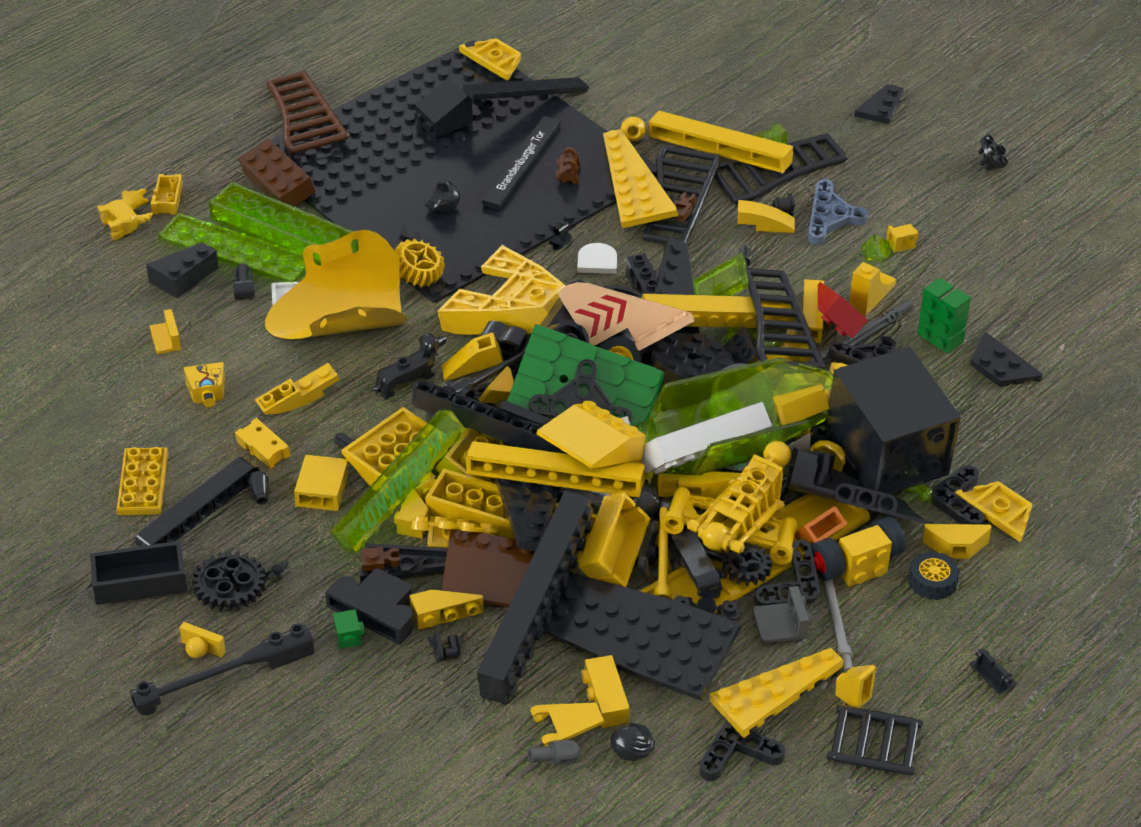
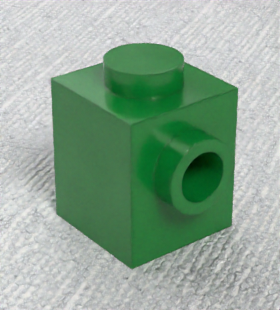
[333,610,365,649]

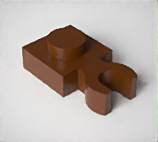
[668,192,697,222]
[361,547,400,571]

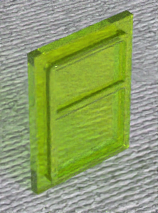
[693,253,749,296]

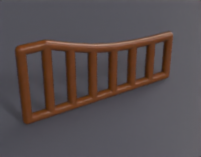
[266,71,349,154]

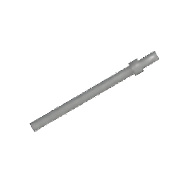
[824,579,853,673]

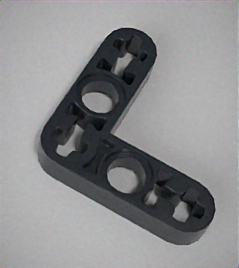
[930,465,984,525]
[754,539,820,606]
[699,723,786,781]

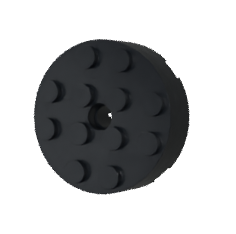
[649,333,734,401]

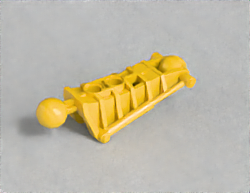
[687,441,791,554]

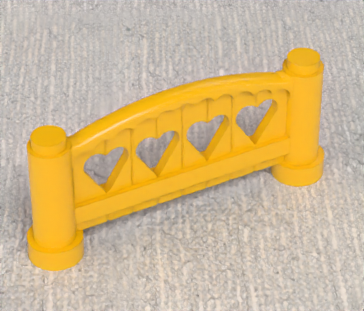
[662,487,797,565]

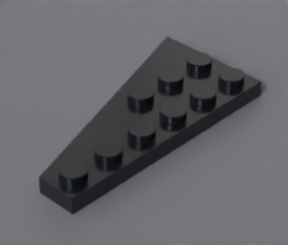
[654,237,700,334]

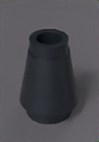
[247,471,269,505]

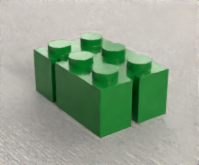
[917,278,971,354]

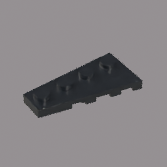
[360,543,447,582]

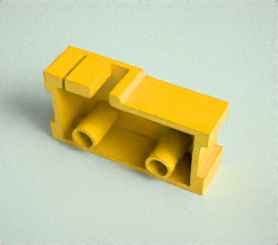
[151,174,183,215]
[235,418,291,469]

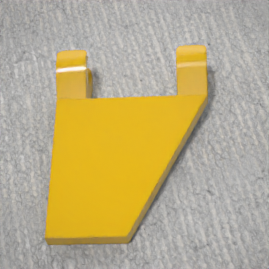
[530,703,605,746]

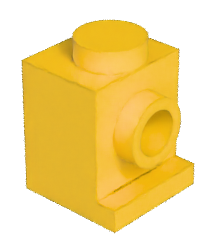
[886,224,918,253]

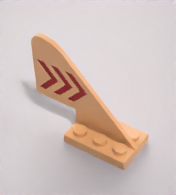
[560,282,695,351]

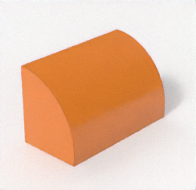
[795,506,848,545]

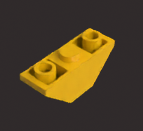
[922,524,991,559]

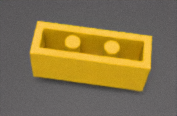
[581,655,630,728]

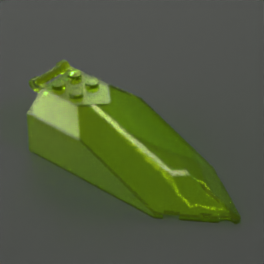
[645,357,833,476]

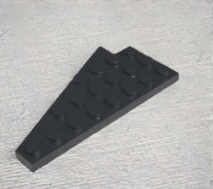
[494,444,562,551]

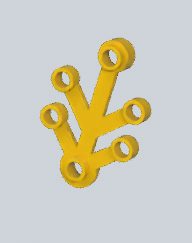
[411,515,498,535]

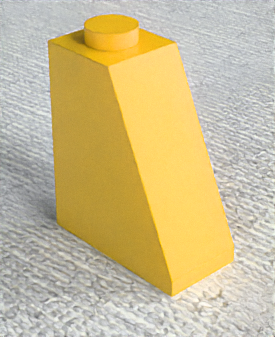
[772,384,830,427]

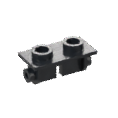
[969,649,1017,694]

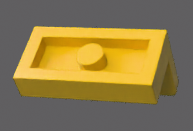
[150,309,181,354]

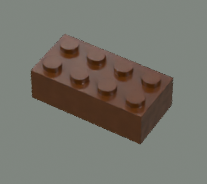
[238,138,316,213]

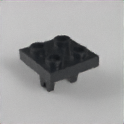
[723,326,759,366]

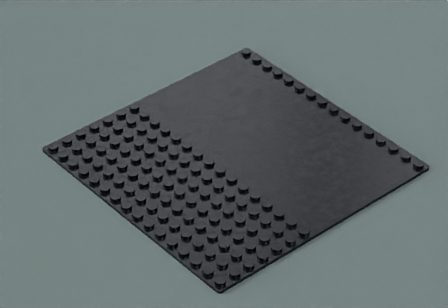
[248,40,657,303]

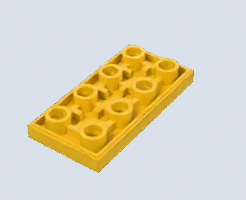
[117,447,168,515]

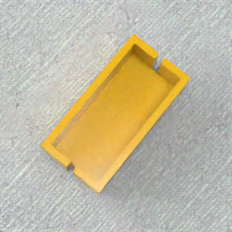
[578,492,651,587]

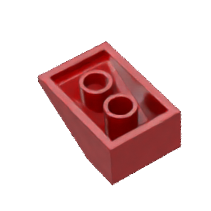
[818,282,868,339]

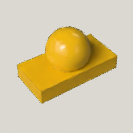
[179,622,226,658]

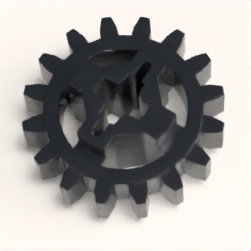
[722,543,772,586]

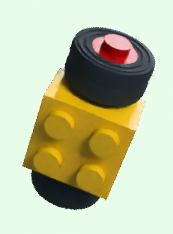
[811,517,905,587]

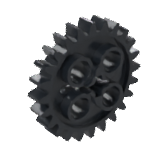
[192,550,266,612]

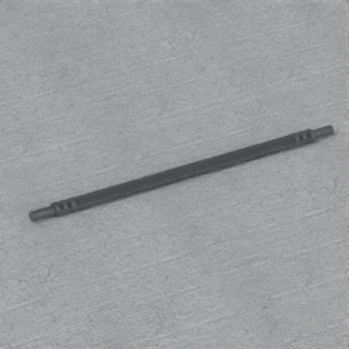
[771,300,913,391]

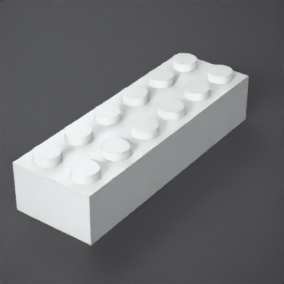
[641,402,772,474]

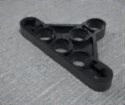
[827,336,897,365]
[528,359,633,423]

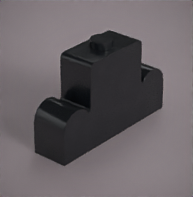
[325,569,413,645]

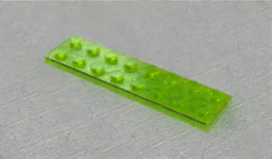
[158,213,306,283]

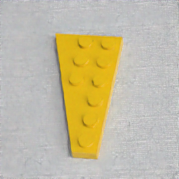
[709,648,843,738]

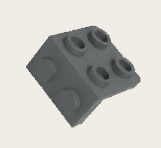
[753,586,812,643]

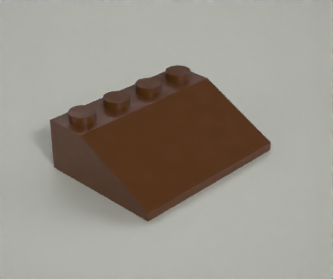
[441,529,535,607]

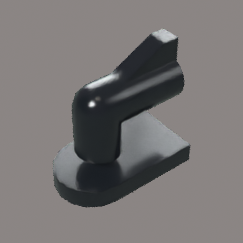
[549,221,572,250]
[428,632,463,662]

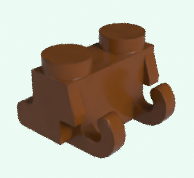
[556,147,581,184]

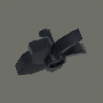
[265,560,288,579]

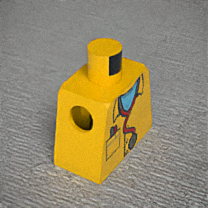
[184,362,225,408]

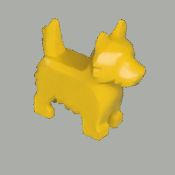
[97,189,153,241]

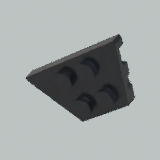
[970,332,1043,387]

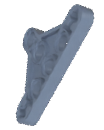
[808,179,868,245]

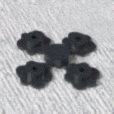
[674,586,743,621]

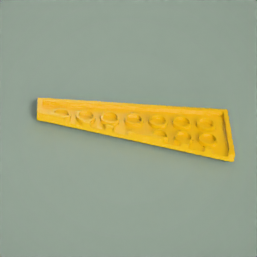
[603,129,678,228]

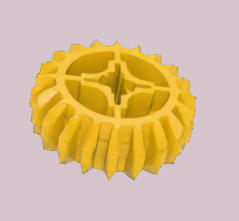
[394,238,445,287]

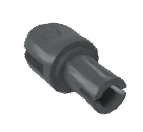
[528,740,580,765]

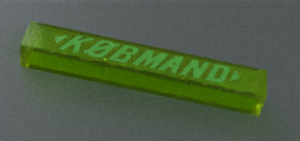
[330,410,466,552]

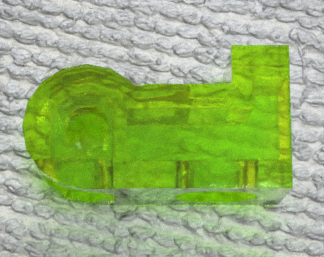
[753,122,788,144]

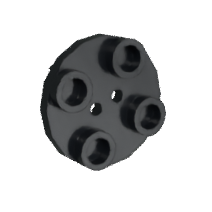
[978,134,1009,170]

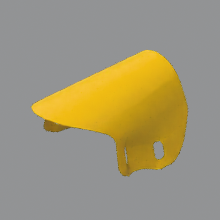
[265,230,407,339]

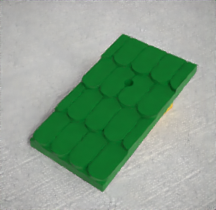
[507,324,665,434]

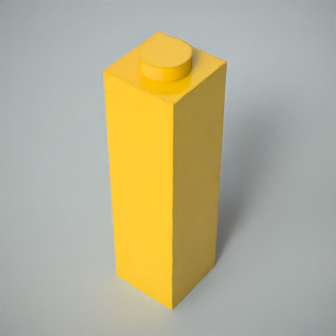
[801,279,824,343]

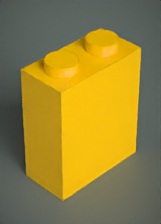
[294,455,349,511]

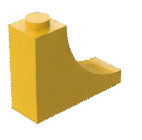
[849,262,896,317]

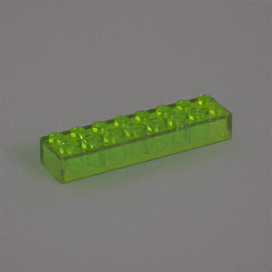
[209,182,359,266]

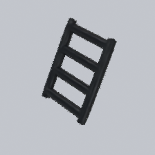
[826,704,923,776]

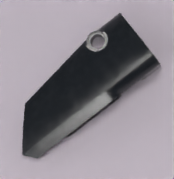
[787,446,934,524]

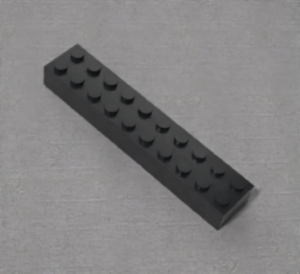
[477,491,594,705]

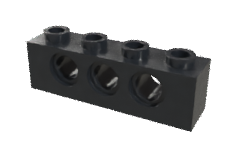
[626,253,658,295]

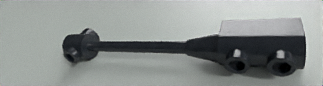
[444,345,527,399]
[130,623,315,715]

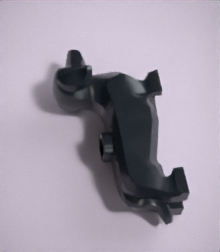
[371,333,447,400]

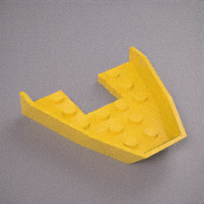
[437,245,565,335]

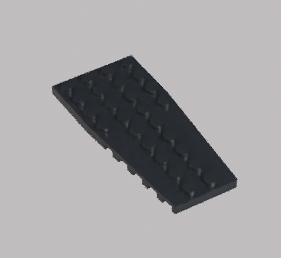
[543,572,741,701]

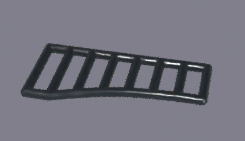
[709,133,848,204]
[642,145,722,244]
[742,268,826,371]

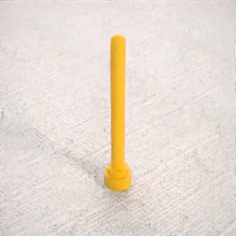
[654,507,672,600]

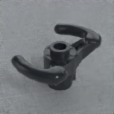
[634,520,671,584]

